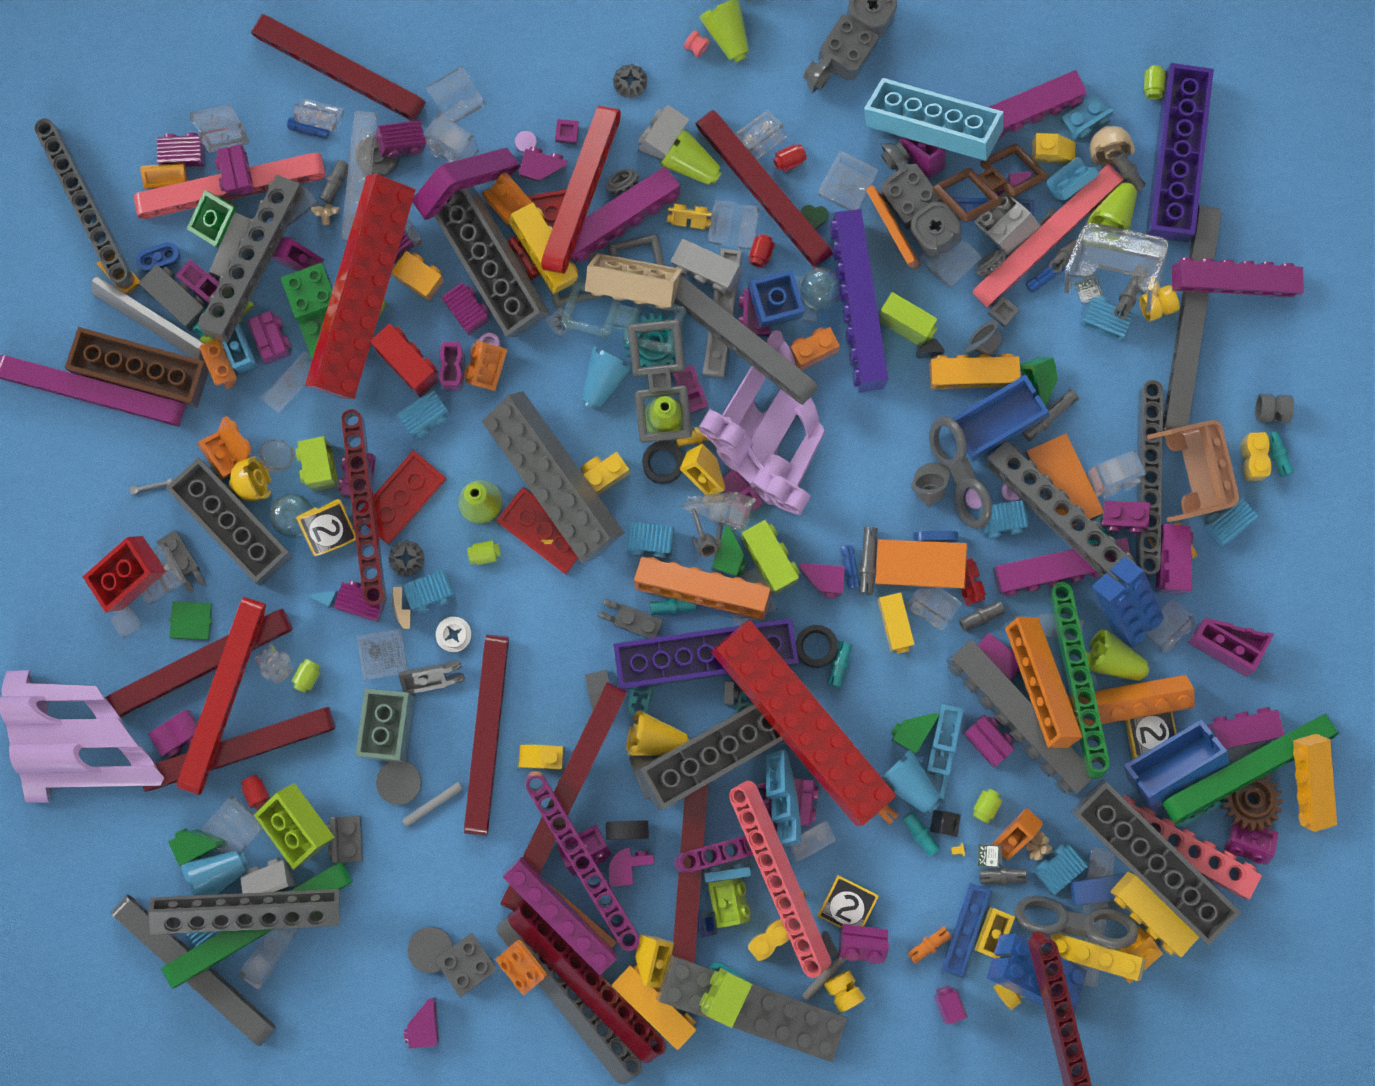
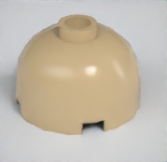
[1090,126,1135,168]

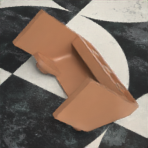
[1147,420,1239,522]

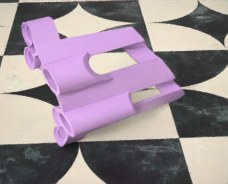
[699,330,825,515]
[0,670,164,803]

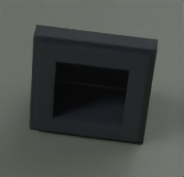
[916,338,945,358]
[930,810,961,837]
[821,930,839,956]

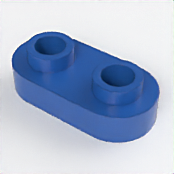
[136,242,181,273]
[914,531,958,543]

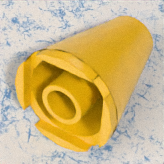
[626,711,690,756]

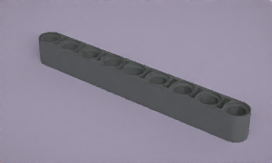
[34,118,134,289]
[674,275,818,405]
[1136,380,1163,577]
[111,894,276,1046]
[497,912,642,1084]

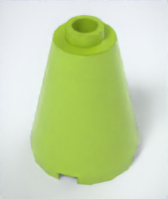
[699,0,749,63]
[659,128,722,185]
[1087,182,1138,244]
[645,396,683,433]
[458,480,503,524]
[1086,629,1149,681]

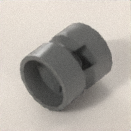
[1255,393,1294,424]

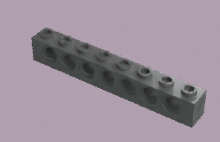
[198,175,305,343]
[986,441,1136,582]
[148,889,340,935]

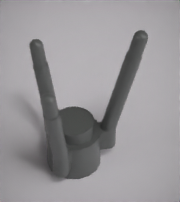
[691,508,723,557]

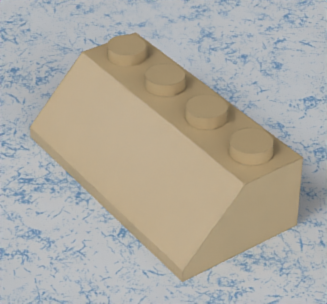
[585,253,682,309]

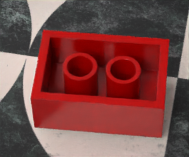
[370,323,439,398]
[82,536,166,613]

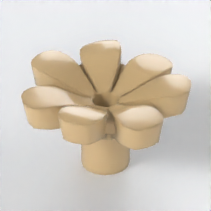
[311,204,339,225]
[1026,831,1052,861]

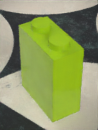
[878,292,938,347]

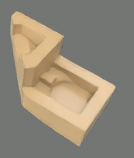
[391,587,410,629]

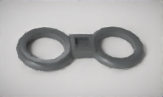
[929,416,992,529]
[1014,896,1139,949]

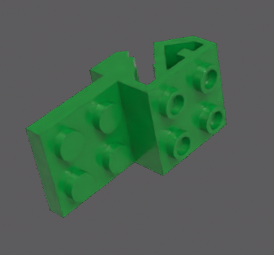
[281,263,333,359]

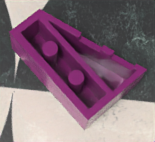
[1155,524,1193,594]
[1187,618,1274,677]

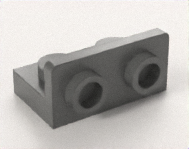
[327,816,363,863]

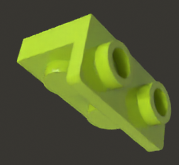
[708,877,750,928]

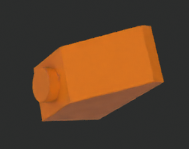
[992,808,1043,861]

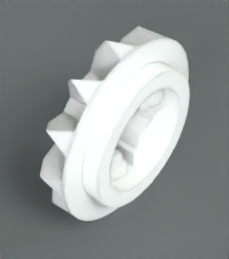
[436,617,472,652]

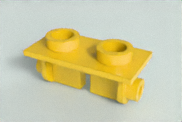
[667,203,712,230]

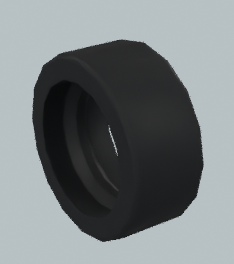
[642,441,684,485]
[796,625,838,668]
[606,820,649,840]

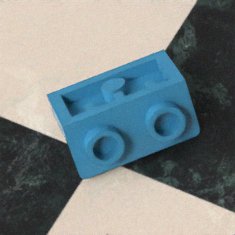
[1060,95,1113,141]
[1045,157,1100,200]
[704,855,751,882]

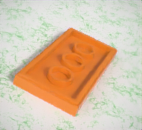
[866,185,921,270]
[1026,433,1104,527]
[875,539,968,589]

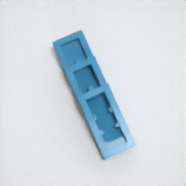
[925,704,963,800]
[766,750,802,848]

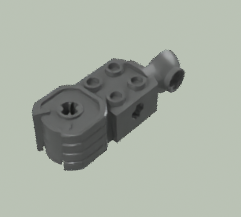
[803,0,897,94]
[880,142,962,258]

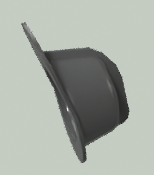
[964,320,1003,356]
[911,463,950,507]

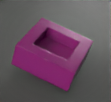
[555,119,579,145]

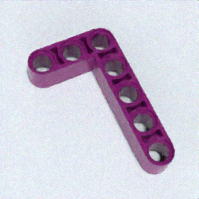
[412,148,520,220]
[675,784,777,873]

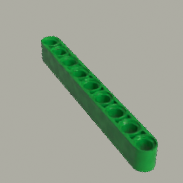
[1050,582,1110,779]
[1162,714,1340,824]
[161,862,353,989]

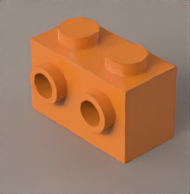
[790,327,840,370]

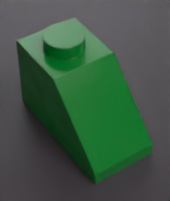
[1020,357,1058,406]
[711,526,746,578]
[890,713,939,754]
[168,828,227,866]

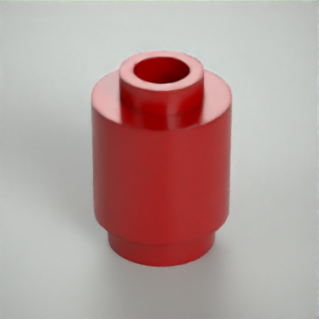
[773,144,807,173]
[748,234,775,268]
[241,775,270,810]

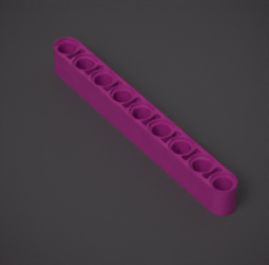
[0,355,186,427]
[525,771,639,951]

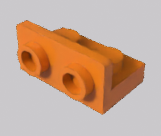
[481,173,532,226]
[199,340,237,389]
[464,340,508,391]

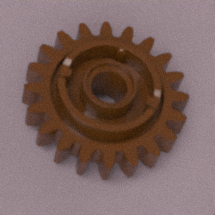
[1220,775,1284,832]

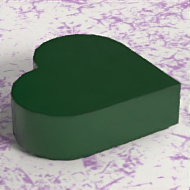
[801,205,829,230]

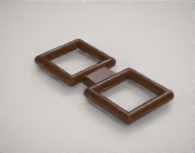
[933,144,1048,222]

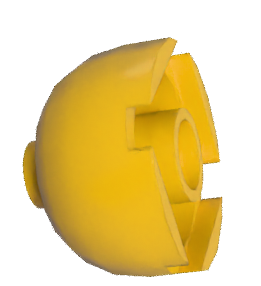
[229,456,271,502]

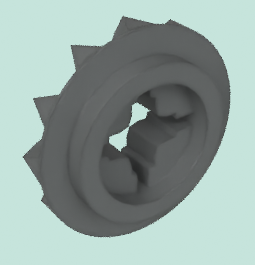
[613,63,647,98]
[605,169,639,195]
[976,250,1007,277]
[388,540,424,576]

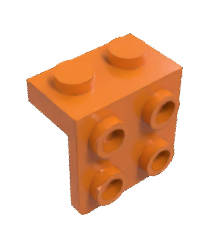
[197,416,251,480]
[495,940,547,996]

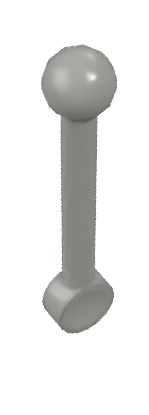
[130,478,174,495]

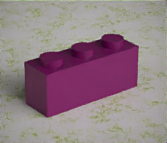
[1207,707,1284,750]

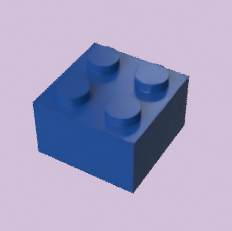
[748,270,805,329]

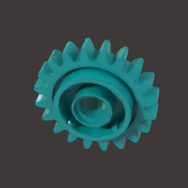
[624,313,684,368]

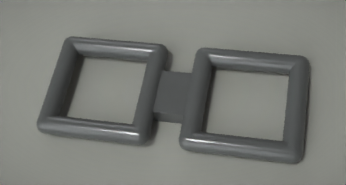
[551,234,665,307]
[628,319,692,443]

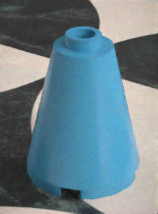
[581,346,632,410]
[882,750,940,813]
[181,850,249,896]

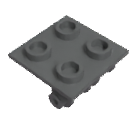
[435,933,497,998]

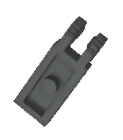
[156,530,206,593]
[598,599,663,639]
[399,661,465,694]

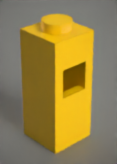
[877,593,915,654]

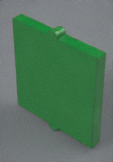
[169,601,213,640]

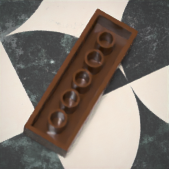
[65,327,209,408]

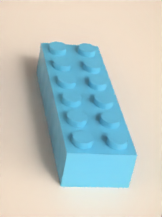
[864,78,1003,161]

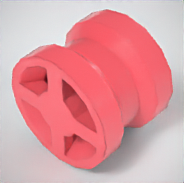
[684,30,710,58]

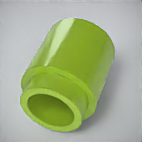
[1143,65,1166,100]
[467,540,501,566]
[291,658,321,693]
[972,789,1003,824]

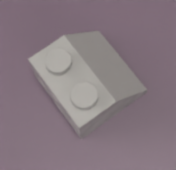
[240,858,297,893]

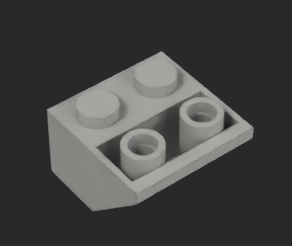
[638,104,689,159]
[974,191,1041,257]

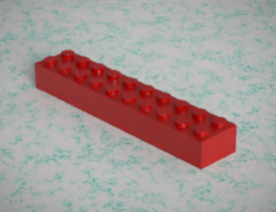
[305,174,416,400]
[711,620,896,826]

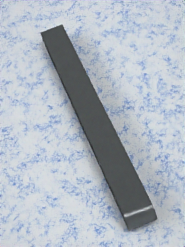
[1163,205,1222,431]

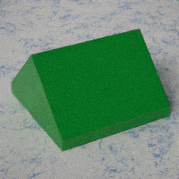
[187,190,237,248]

